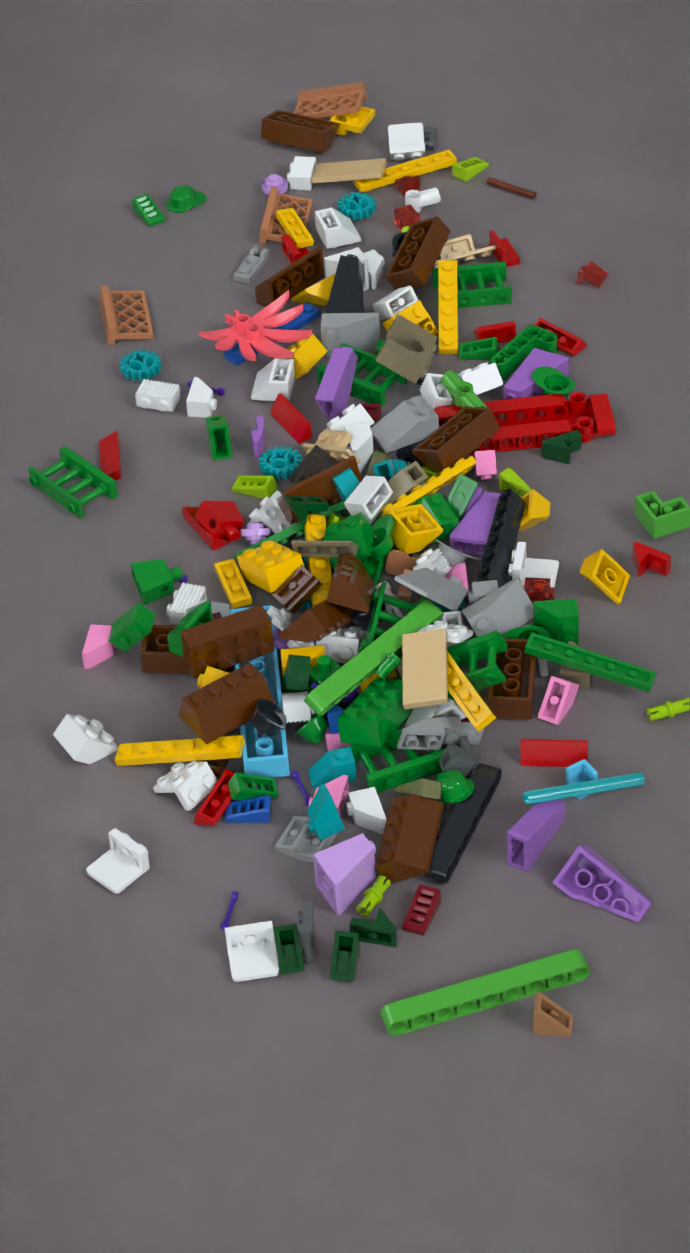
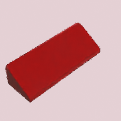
[534,317,587,357]
[270,393,312,444]
[99,431,121,480]
[182,507,231,551]
[520,739,588,767]
[193,769,235,826]

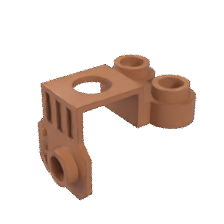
[385,550,418,602]

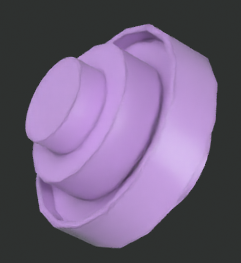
[261,174,288,195]
[240,523,271,545]

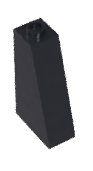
[325,254,364,313]

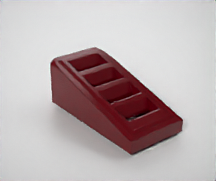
[402,885,441,935]

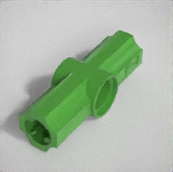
[440,370,487,408]

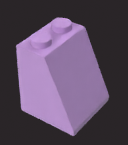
[313,833,376,916]

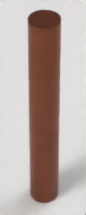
[487,177,536,199]

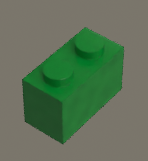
[108,603,155,652]

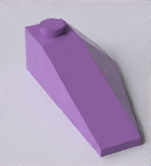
[552,845,653,922]

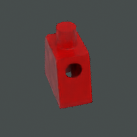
[195,501,244,541]

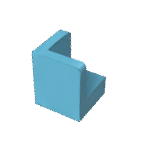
[566,759,598,800]

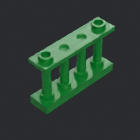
[432,262,512,310]
[317,343,407,408]
[28,446,118,519]
[359,582,428,659]
[447,630,507,700]
[349,727,445,794]

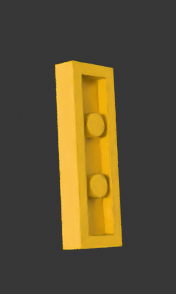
[276,208,314,248]
[214,559,252,609]

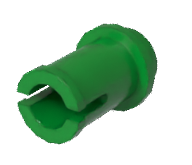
[374,652,401,680]

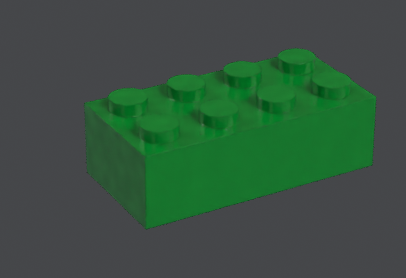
[337,677,413,747]

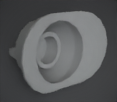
[435,540,480,567]

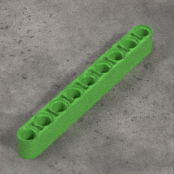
[304,598,444,717]
[380,949,591,1036]

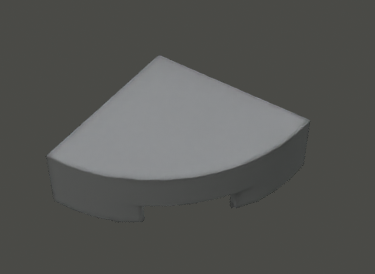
[538,657,553,677]

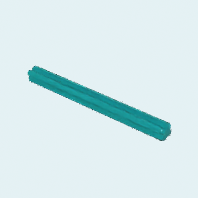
[522,772,645,805]

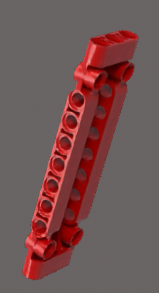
[434,392,616,455]

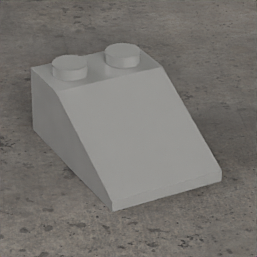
[321,313,380,358]
[371,395,439,453]
[394,567,468,611]
[462,578,533,637]

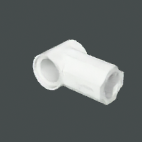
[405,187,441,214]

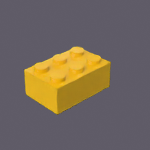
[237,540,305,593]

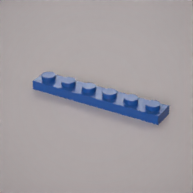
[224,302,321,366]

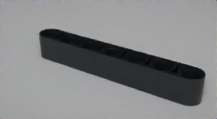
[476,488,526,588]
[424,763,502,884]

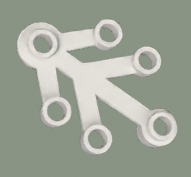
[266,606,316,648]

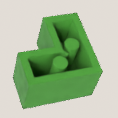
[635,490,690,539]

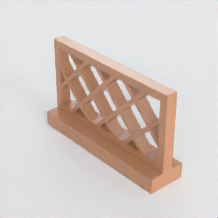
[294,82,368,118]
[259,187,313,244]
[99,285,153,345]

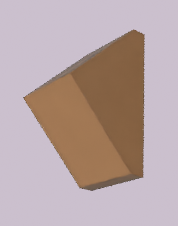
[533,992,573,1037]

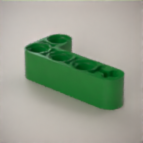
[491,326,557,380]

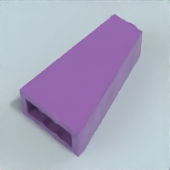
[315,347,358,419]
[503,348,569,400]
[449,492,501,557]
[507,799,566,872]

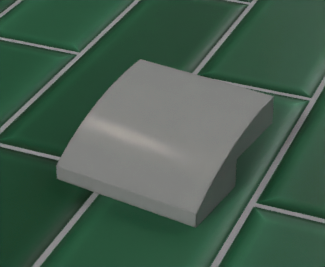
[275,816,338,863]

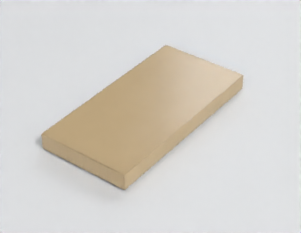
[311,158,387,183]
[402,628,448,709]

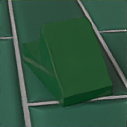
[542,430,581,464]
[283,495,329,526]
[281,655,311,693]
[349,908,397,948]
[273,924,305,975]
[330,931,360,982]

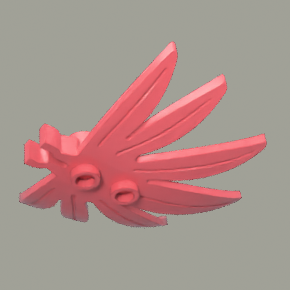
[199,290,312,362]

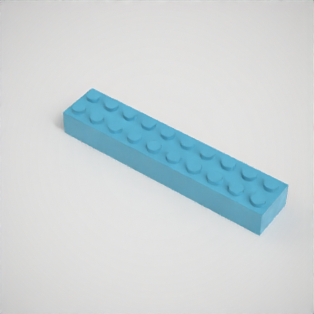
[230,605,290,778]

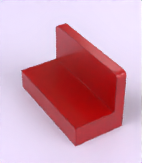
[489,230,520,267]
[281,234,309,264]
[474,321,516,343]

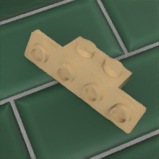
[434,234,496,268]
[301,429,361,465]

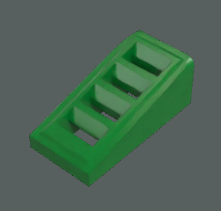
[132,193,166,227]
[459,337,500,360]
[228,773,279,800]

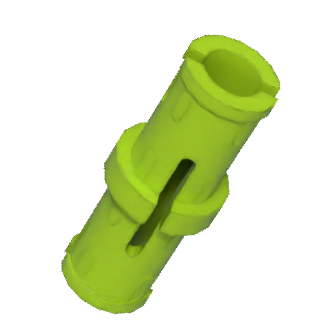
[646,697,690,722]
[356,875,391,917]

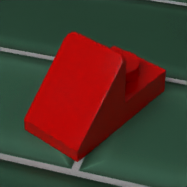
[633,541,671,577]

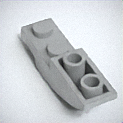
[397,716,485,750]

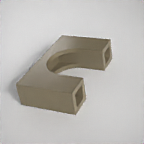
[375,314,437,384]

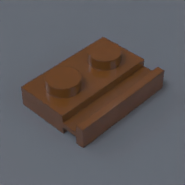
[272,565,323,614]

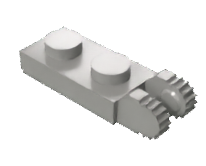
[233,246,270,284]

